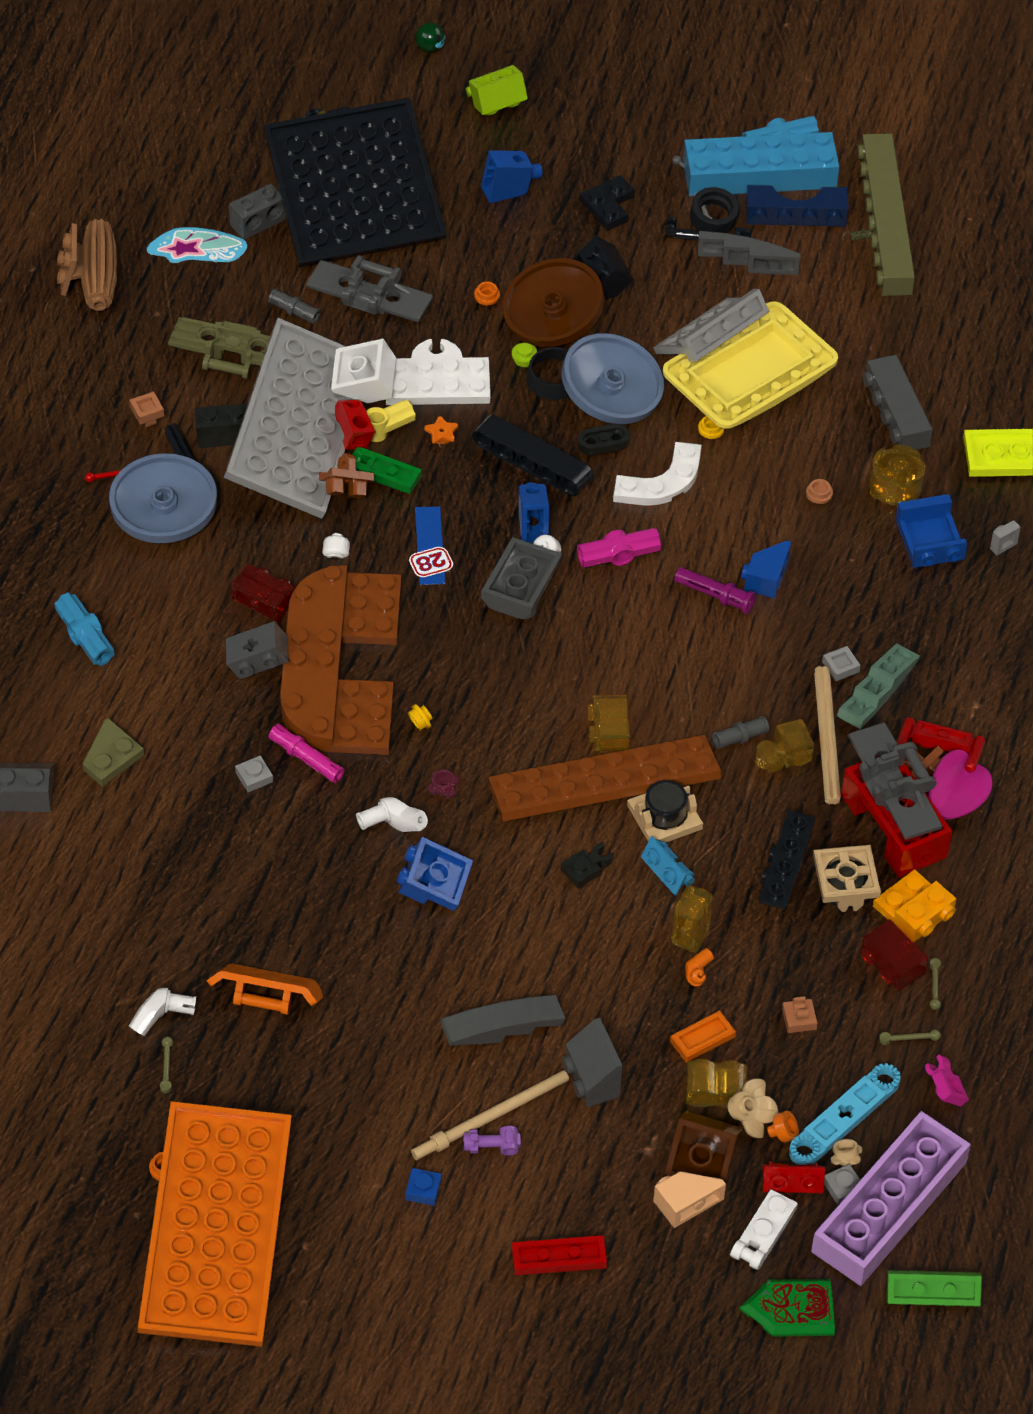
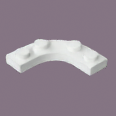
[613,442,701,505]

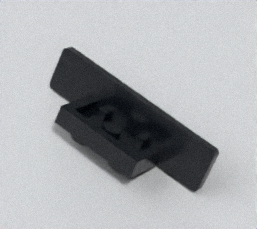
[759,811,815,910]

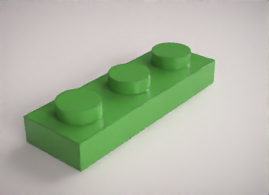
[886,1270,982,1306]

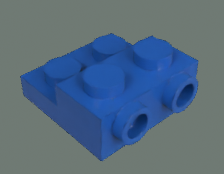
[396,837,473,911]

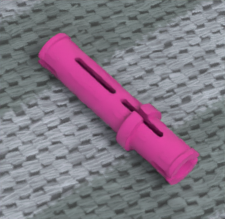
[268,724,345,784]

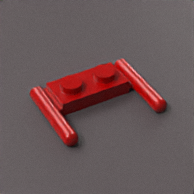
[896,718,985,773]

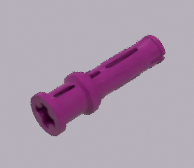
[674,566,756,615]

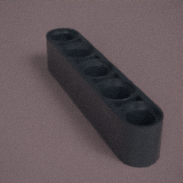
[472,415,593,496]

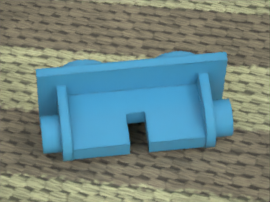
[641,836,695,895]

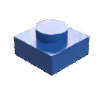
[405,1168,442,1206]

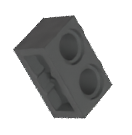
[229,184,286,240]

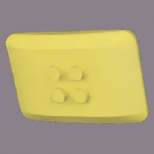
[663,302,838,429]

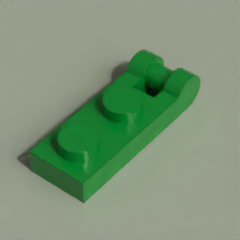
[352,447,422,494]

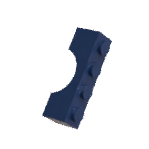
[746,185,848,227]

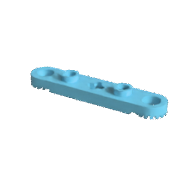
[789,1063,901,1165]

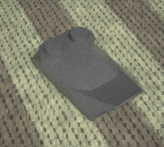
[481,537,562,619]

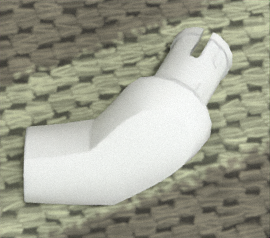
[356,797,428,832]
[129,988,196,1036]

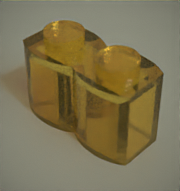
[587,695,630,751]
[686,1058,747,1108]

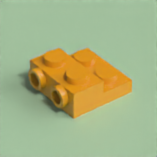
[873,869,957,943]

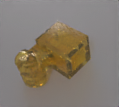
[755,719,814,773]

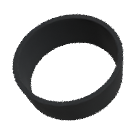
[526,347,569,400]

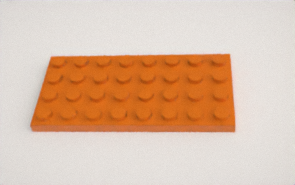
[138,1101,292,1347]

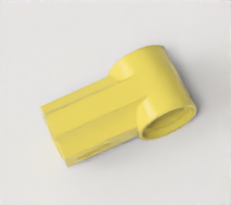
[367,400,416,442]

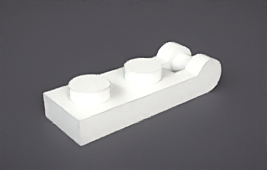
[730,1190,798,1270]

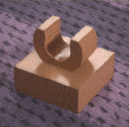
[129,392,164,427]
[782,996,817,1033]

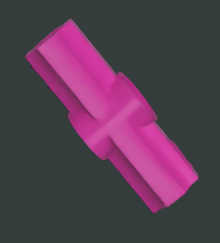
[577,528,661,568]

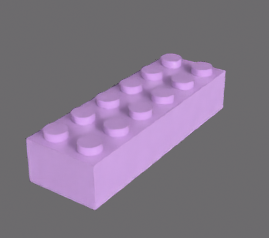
[811,1111,971,1286]

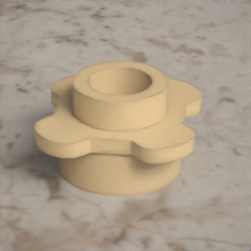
[831,1139,862,1166]

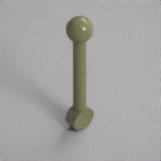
[929,958,941,1010]
[879,1029,941,1045]
[160,1036,173,1093]

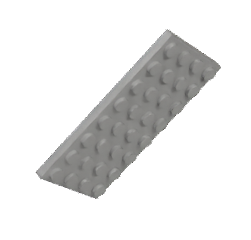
[223,318,356,519]

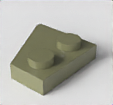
[83,718,144,787]

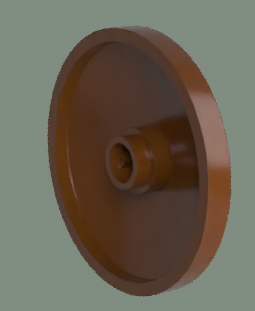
[502,258,605,347]

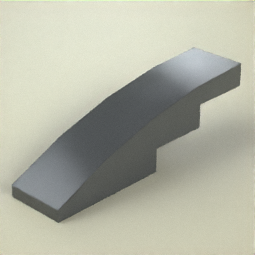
[697,231,800,275]
[440,995,566,1046]

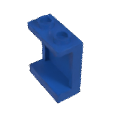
[895,494,967,568]

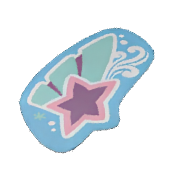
[147,227,247,263]

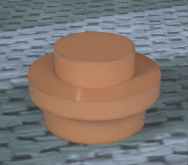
[806,479,833,504]

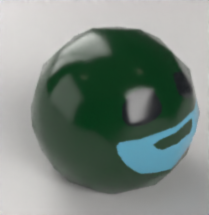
[415,22,446,53]

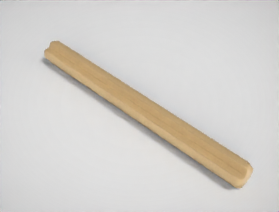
[814,666,841,805]

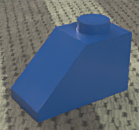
[741,541,791,598]

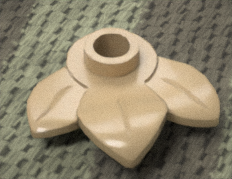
[728,1079,779,1138]

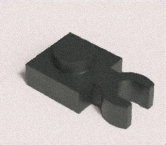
[560,843,614,888]

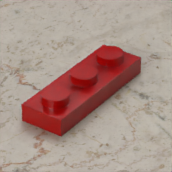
[512,1235,607,1275]

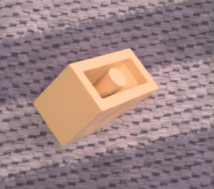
[653,1172,726,1228]

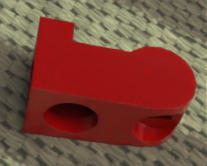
[335,399,375,450]

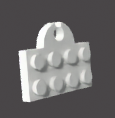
[386,339,490,405]

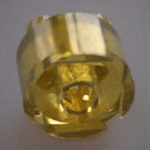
[869,445,926,506]

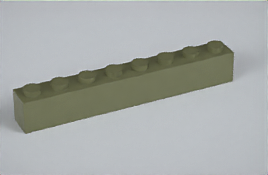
[857,134,915,296]

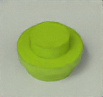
[512,343,537,367]

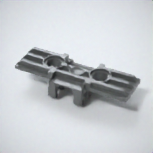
[306,255,433,322]
[848,723,942,840]

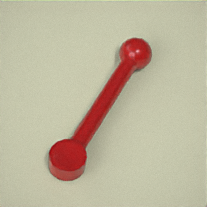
[85,470,121,483]

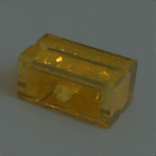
[671,886,713,952]

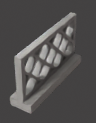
[653,289,769,362]

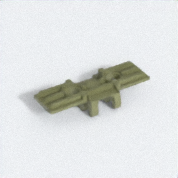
[168,317,270,379]

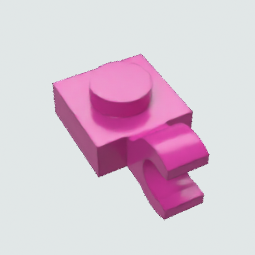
[925,1055,969,1107]

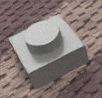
[990,520,1021,555]
[822,646,861,681]
[235,756,273,792]
[824,1164,860,1205]

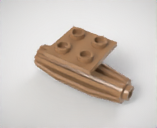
[57,219,117,311]

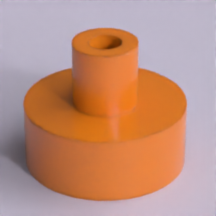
[767,1111,799,1143]

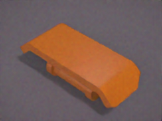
[206,964,323,1015]

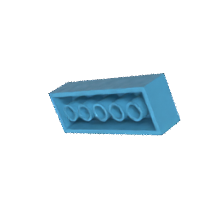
[683,132,839,196]

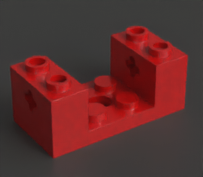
[841,756,952,878]

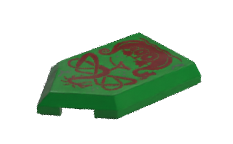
[739,1279,835,1337]

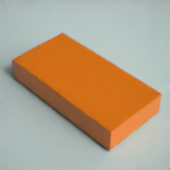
[670,1010,736,1063]

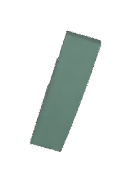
[837,643,920,729]

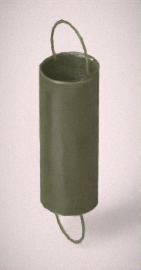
[843,229,873,241]

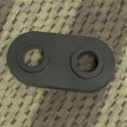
[578,424,630,455]

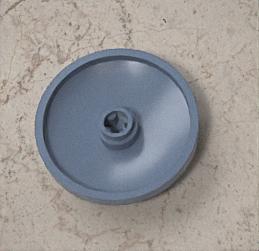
[561,333,664,424]
[109,454,217,543]

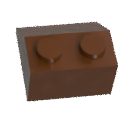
[664,1111,743,1183]

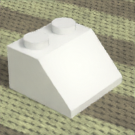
[331,339,396,403]

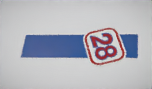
[409,506,453,585]

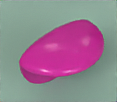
[928,749,993,820]

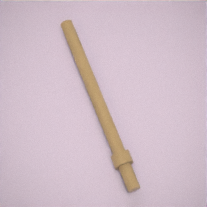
[411,1070,569,1160]

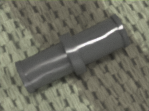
[268,288,320,324]
[712,716,769,750]

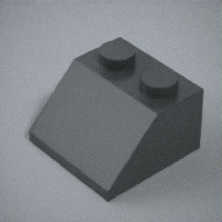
[0,762,54,812]
[562,1018,622,1107]

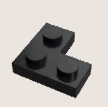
[579,175,635,231]

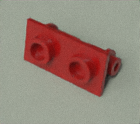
[762,1162,825,1193]

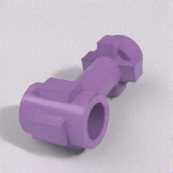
[463,1126,521,1155]

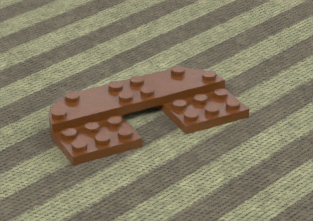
[281,566,401,755]

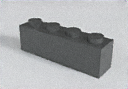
[863,355,933,453]

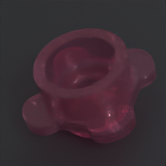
[428,770,459,798]

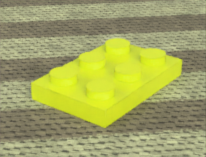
[963,429,1033,477]

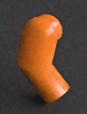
[685,948,714,986]

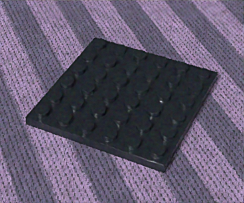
[263,97,446,267]

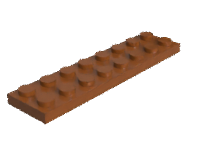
[488,735,721,821]

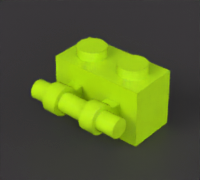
[466,65,528,115]

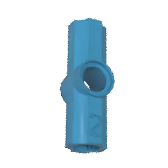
[742,116,819,137]
[54,592,115,666]

